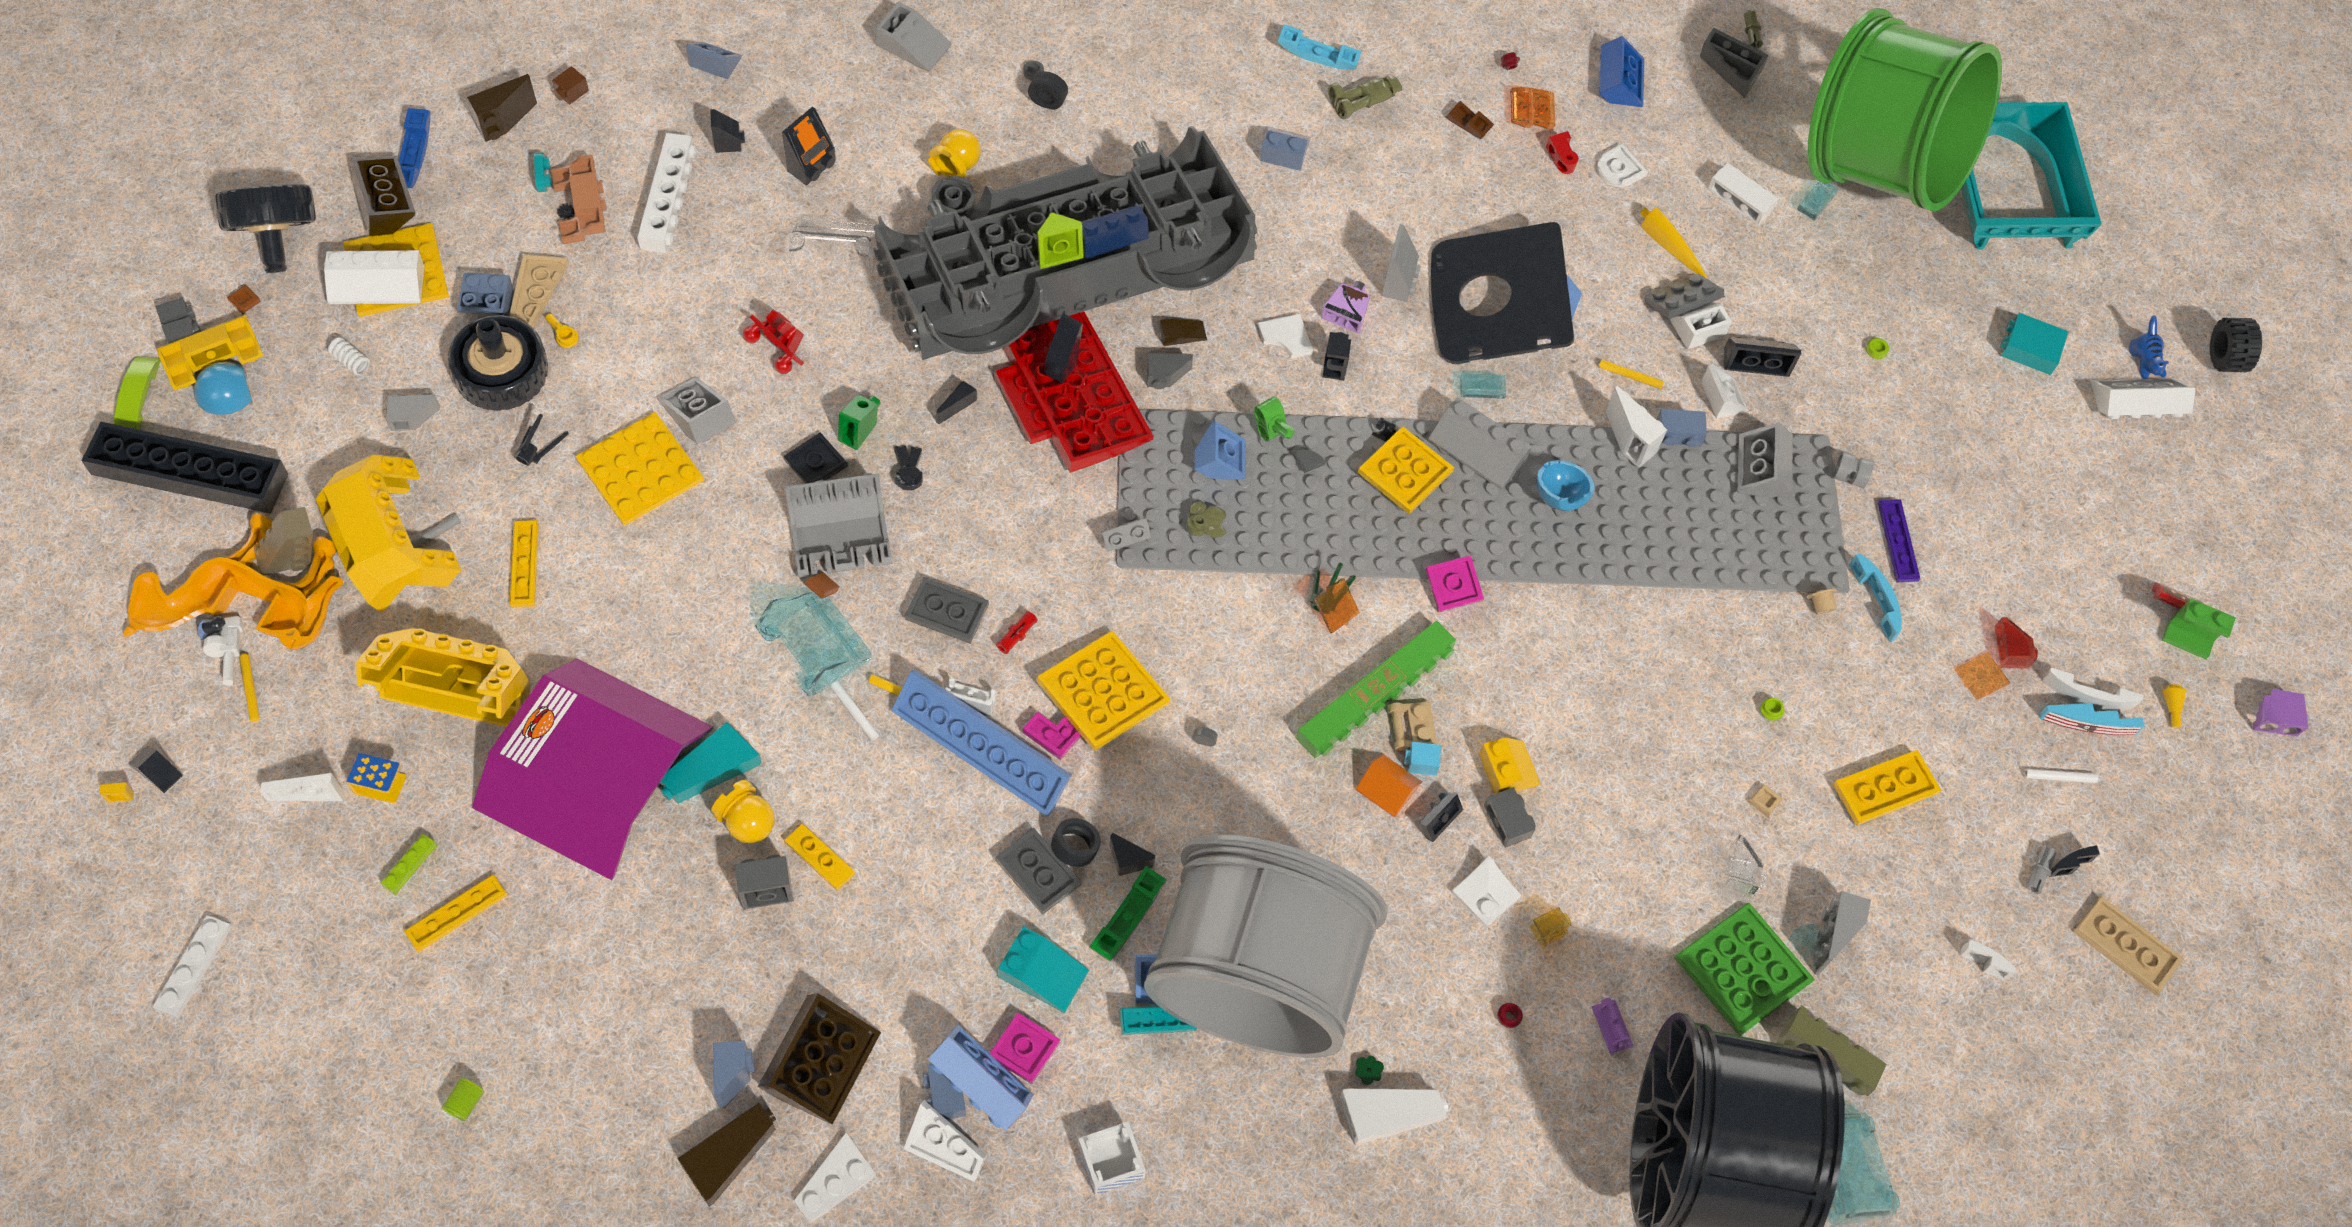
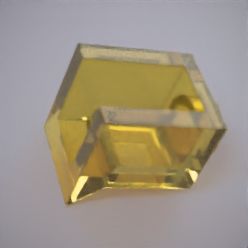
[1529,907,1571,951]

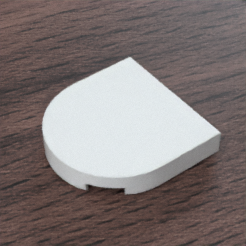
[1597,144,1648,187]

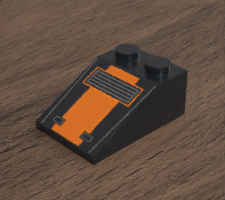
[782,106,836,186]

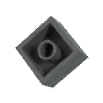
[735,855,794,910]

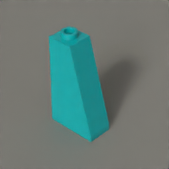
[660,722,762,804]

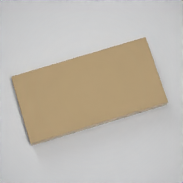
[2073,896,2184,995]

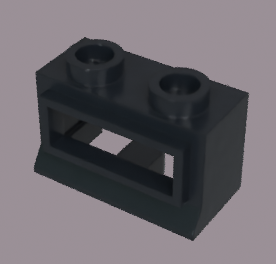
[1322,332,1351,381]

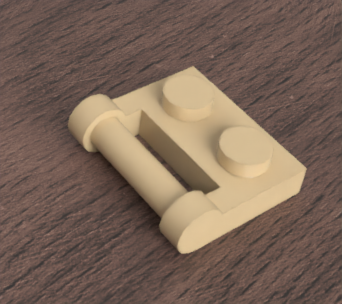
[1388,702,1438,752]

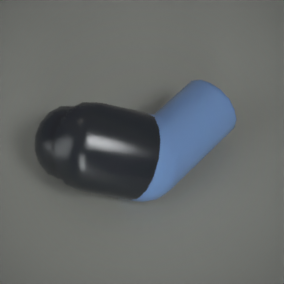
[197,615,226,639]

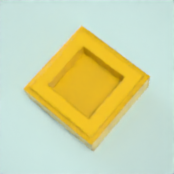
[99,782,134,803]

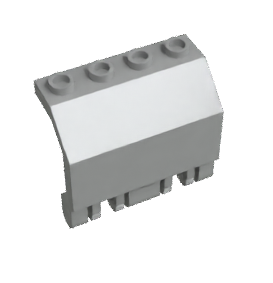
[785,473,893,578]

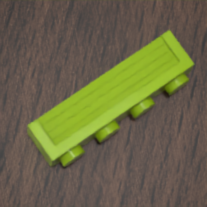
[381,834,438,896]

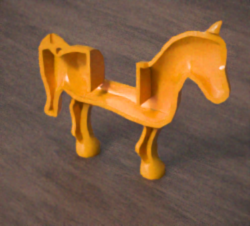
[123,513,344,650]

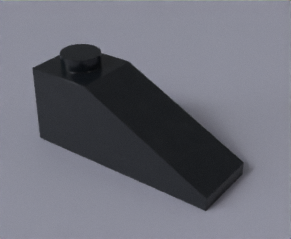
[1044,313,1083,383]

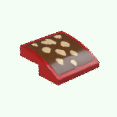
[2152,582,2204,609]

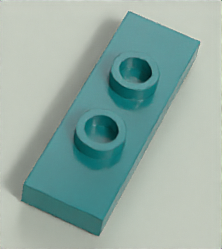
[1119,1006,1197,1035]

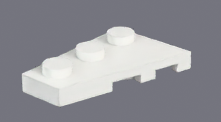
[260,773,344,801]

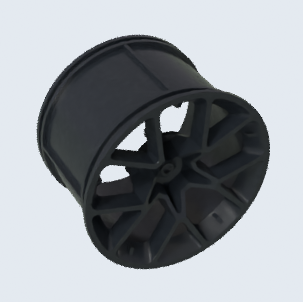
[1629,1012,1845,1227]

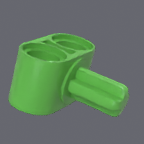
[1254,396,1295,442]

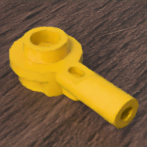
[545,314,579,348]

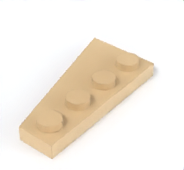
[509,254,569,329]

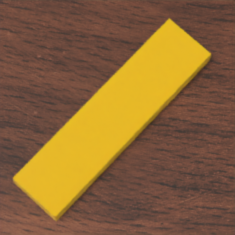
[510,520,539,607]
[404,874,508,953]

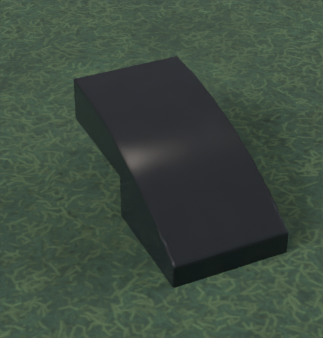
[2049,845,2100,877]

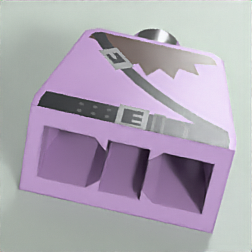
[1321,281,1370,334]

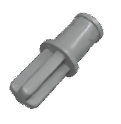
[2026,846,2056,894]

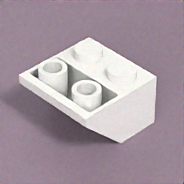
[1669,302,1732,350]

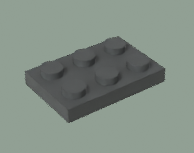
[1644,274,1725,319]
[905,577,989,644]
[995,828,1081,915]

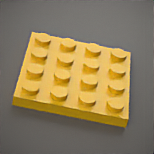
[343,223,449,317]
[575,412,704,526]
[1036,630,1171,751]

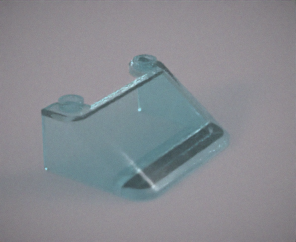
[755,592,872,696]

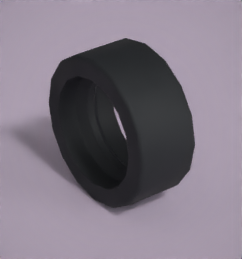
[1051,818,1101,867]

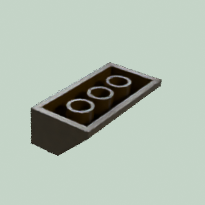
[352,155,415,236]

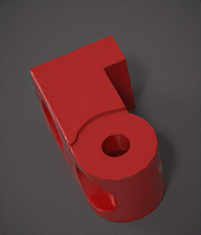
[1546,131,1579,174]

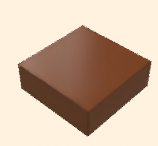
[227,285,261,314]
[805,572,840,599]

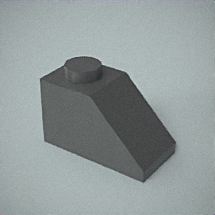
[1147,353,1193,389]

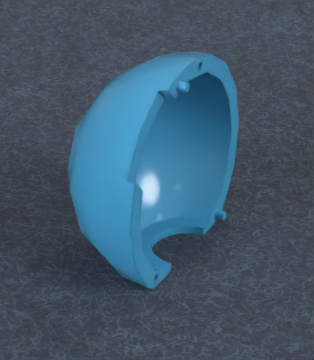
[194,362,252,415]
[1536,461,1595,511]

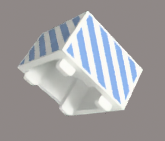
[1078,1122,1146,1195]

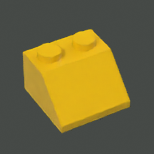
[1479,738,1541,794]

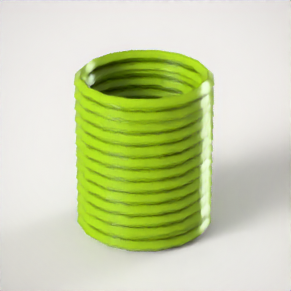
[441,1078,485,1121]

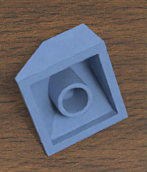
[1194,421,1245,480]

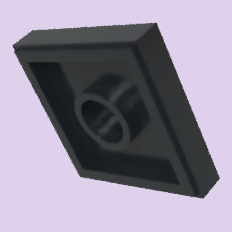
[783,432,848,484]

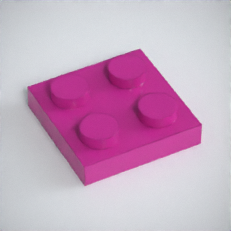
[1425,555,1484,613]
[990,1013,1061,1084]

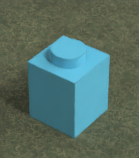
[1404,742,1441,776]

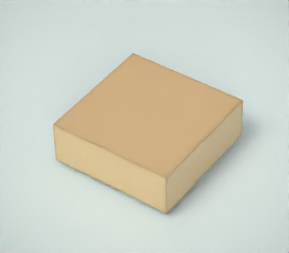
[1748,784,1783,817]

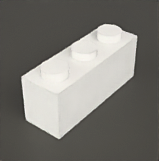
[1708,163,1778,225]

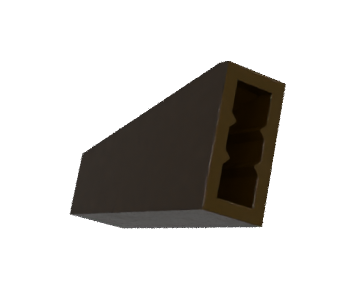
[677,1103,776,1207]

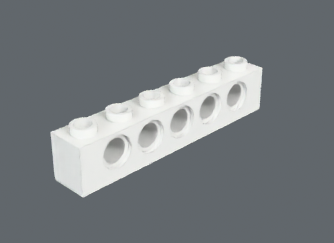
[637,133,697,253]

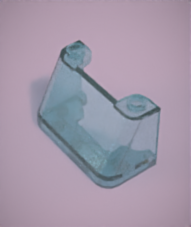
[1829,1112,1900,1227]

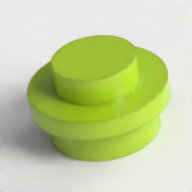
[1760,698,1784,721]

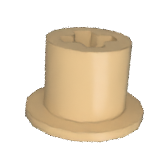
[1807,588,1837,614]

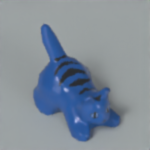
[2129,315,2169,379]

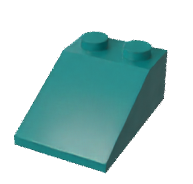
[998,926,1089,1013]

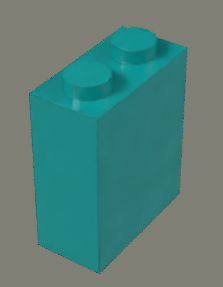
[2000,312,2069,375]

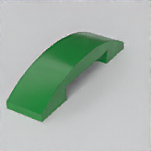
[1089,866,1167,962]

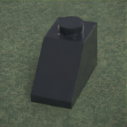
[710,109,745,153]

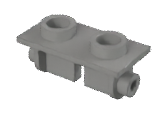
[1101,517,1151,552]

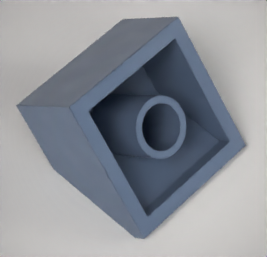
[1260,127,1311,171]
[713,1040,755,1109]

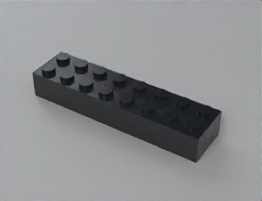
[81,421,288,514]

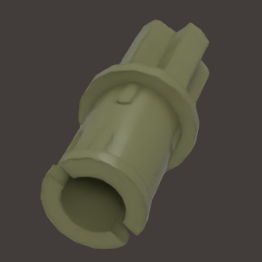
[1744,10,1763,48]

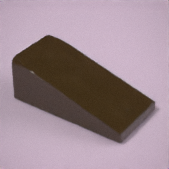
[1160,319,1207,346]

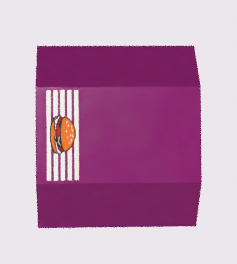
[472,659,713,880]

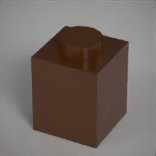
[552,66,589,105]

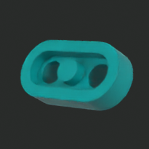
[534,152,551,193]

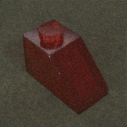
[1994,617,2038,669]

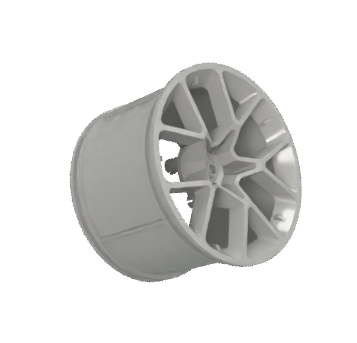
[1144,834,1388,1058]

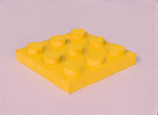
[1358,426,1455,514]

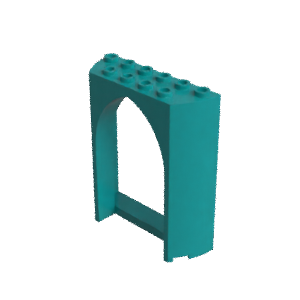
[1961,102,2102,250]

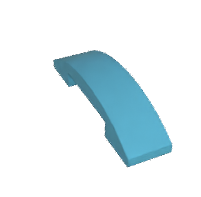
[1278,24,1362,69]
[1849,553,1902,642]

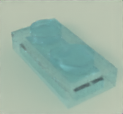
[1797,181,1839,220]
[1460,373,1506,399]

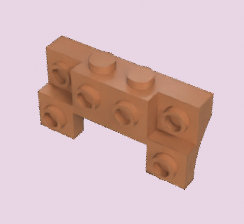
[551,155,607,244]

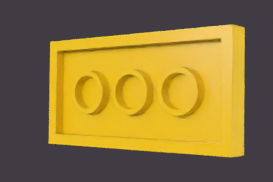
[1833,749,1942,826]

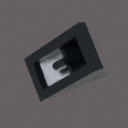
[129,746,183,793]
[1109,832,1156,876]

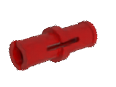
[996,611,1038,654]

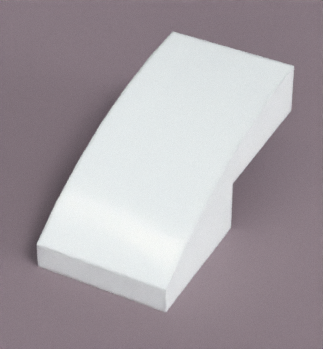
[1960,940,2016,980]

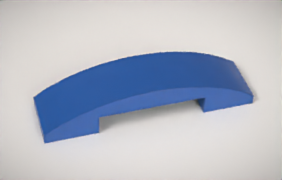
[399,108,431,188]

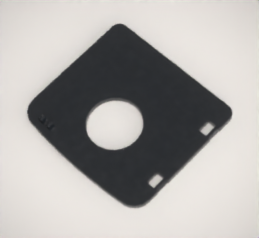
[1431,222,1574,364]

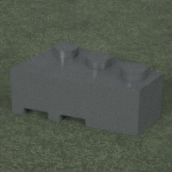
[1700,28,1768,98]

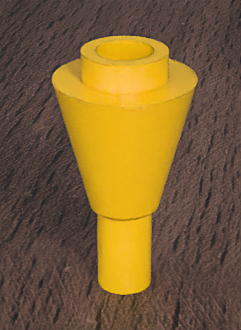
[2162,684,2187,728]

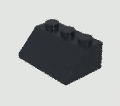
[1724,337,1801,377]

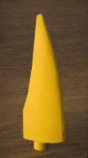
[1640,207,1707,278]

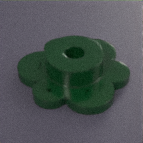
[1355,1055,1384,1085]

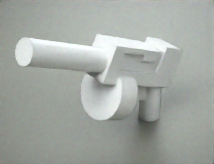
[203,616,243,686]

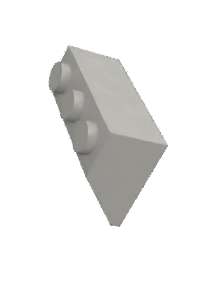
[1737,422,1793,498]

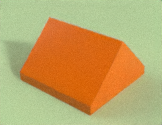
[1355,754,1423,818]

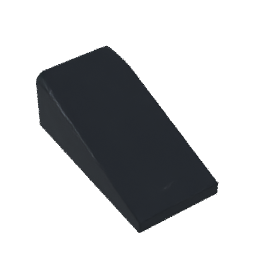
[936,381,977,424]

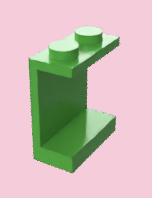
[2162,598,2236,660]

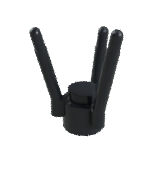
[514,414,569,466]

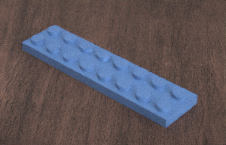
[891,670,1072,816]

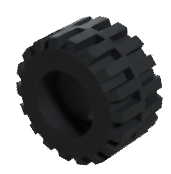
[2210,317,2262,373]

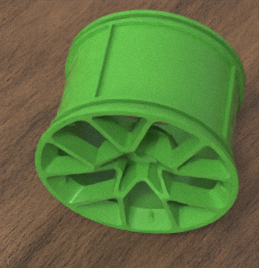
[1807,8,2002,211]

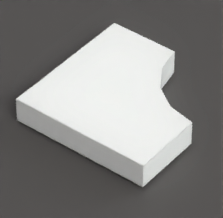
[1258,314,1313,358]

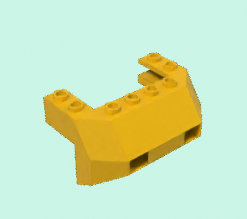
[315,455,462,613]
[356,628,530,727]

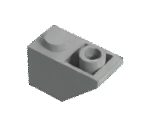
[386,393,440,431]

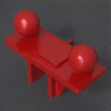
[743,309,804,374]

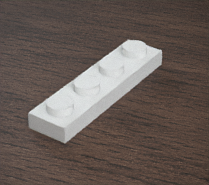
[152,915,232,1019]

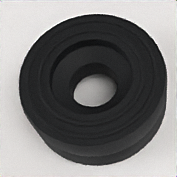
[1028,71,1068,110]

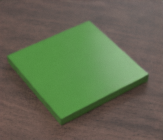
[1674,902,1815,1036]

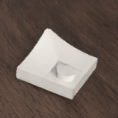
[1451,856,1522,928]

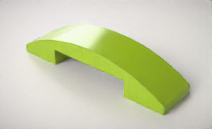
[114,356,161,430]

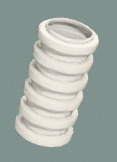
[328,337,370,375]

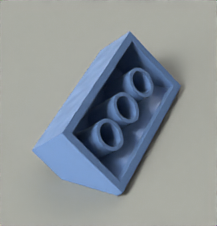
[928,1024,1034,1131]

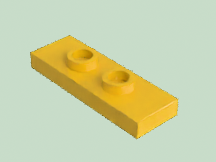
[784,824,855,891]

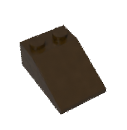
[467,74,537,142]

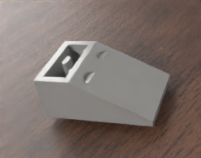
[875,1,952,72]
[1812,891,1871,975]

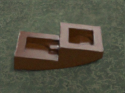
[1446,101,1494,139]

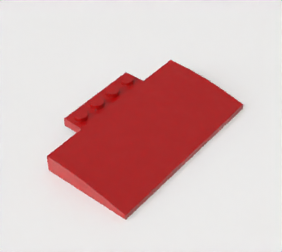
[994,312,1154,473]

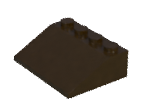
[757,993,881,1125]

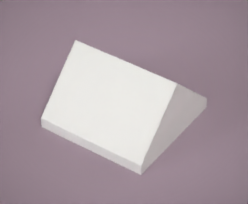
[1701,364,1748,418]

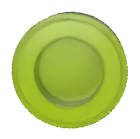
[1866,338,1889,359]

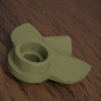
[1186,501,1227,538]

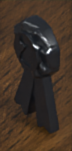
[895,445,923,490]

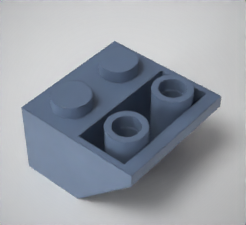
[457,273,514,315]

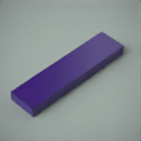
[1877,499,1921,583]

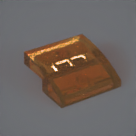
[1510,87,1556,130]

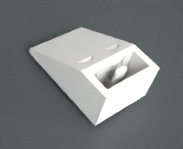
[1605,386,1667,468]

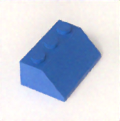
[1599,36,1644,107]

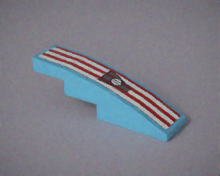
[2039,703,2145,735]

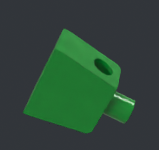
[838,395,881,450]

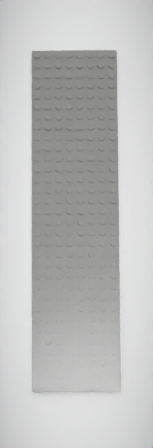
[1117,409,1850,594]

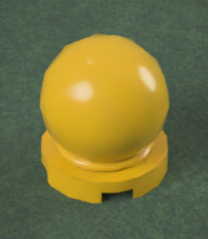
[928,129,981,178]
[711,780,775,844]

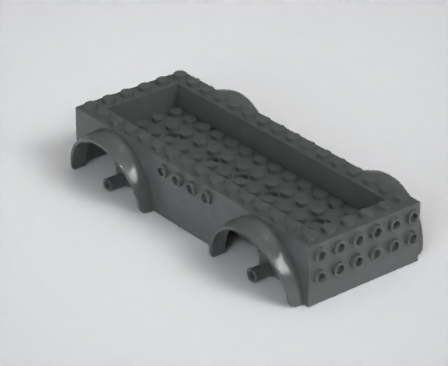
[874,126,1257,360]

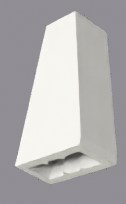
[1339,1089,1448,1145]

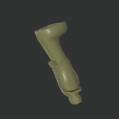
[1328,77,1402,119]

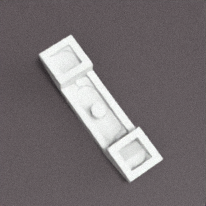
[2042,668,2144,711]

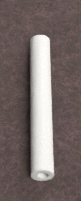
[830,681,879,741]
[2025,769,2098,783]

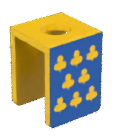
[346,753,407,804]

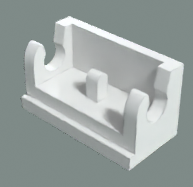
[946,678,998,716]

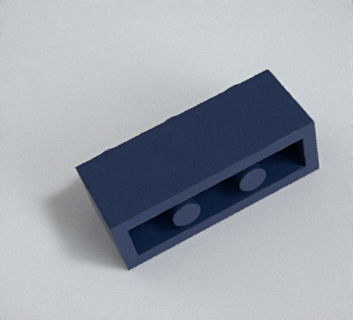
[1082,205,1149,259]

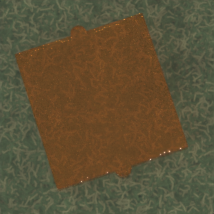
[1314,578,1360,633]
[1955,652,2010,700]

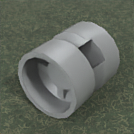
[1833,451,1874,488]

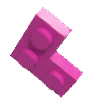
[1022,712,1081,760]

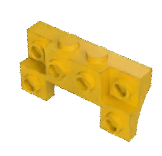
[156,315,264,391]

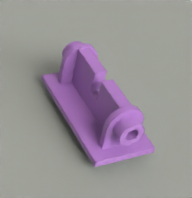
[1592,997,1634,1054]

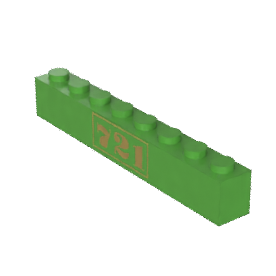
[1296,621,1456,758]

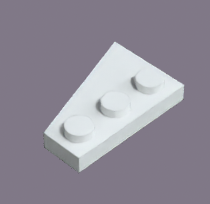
[904,1100,986,1182]
[794,1133,876,1224]

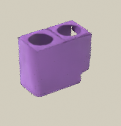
[2253,689,2308,737]

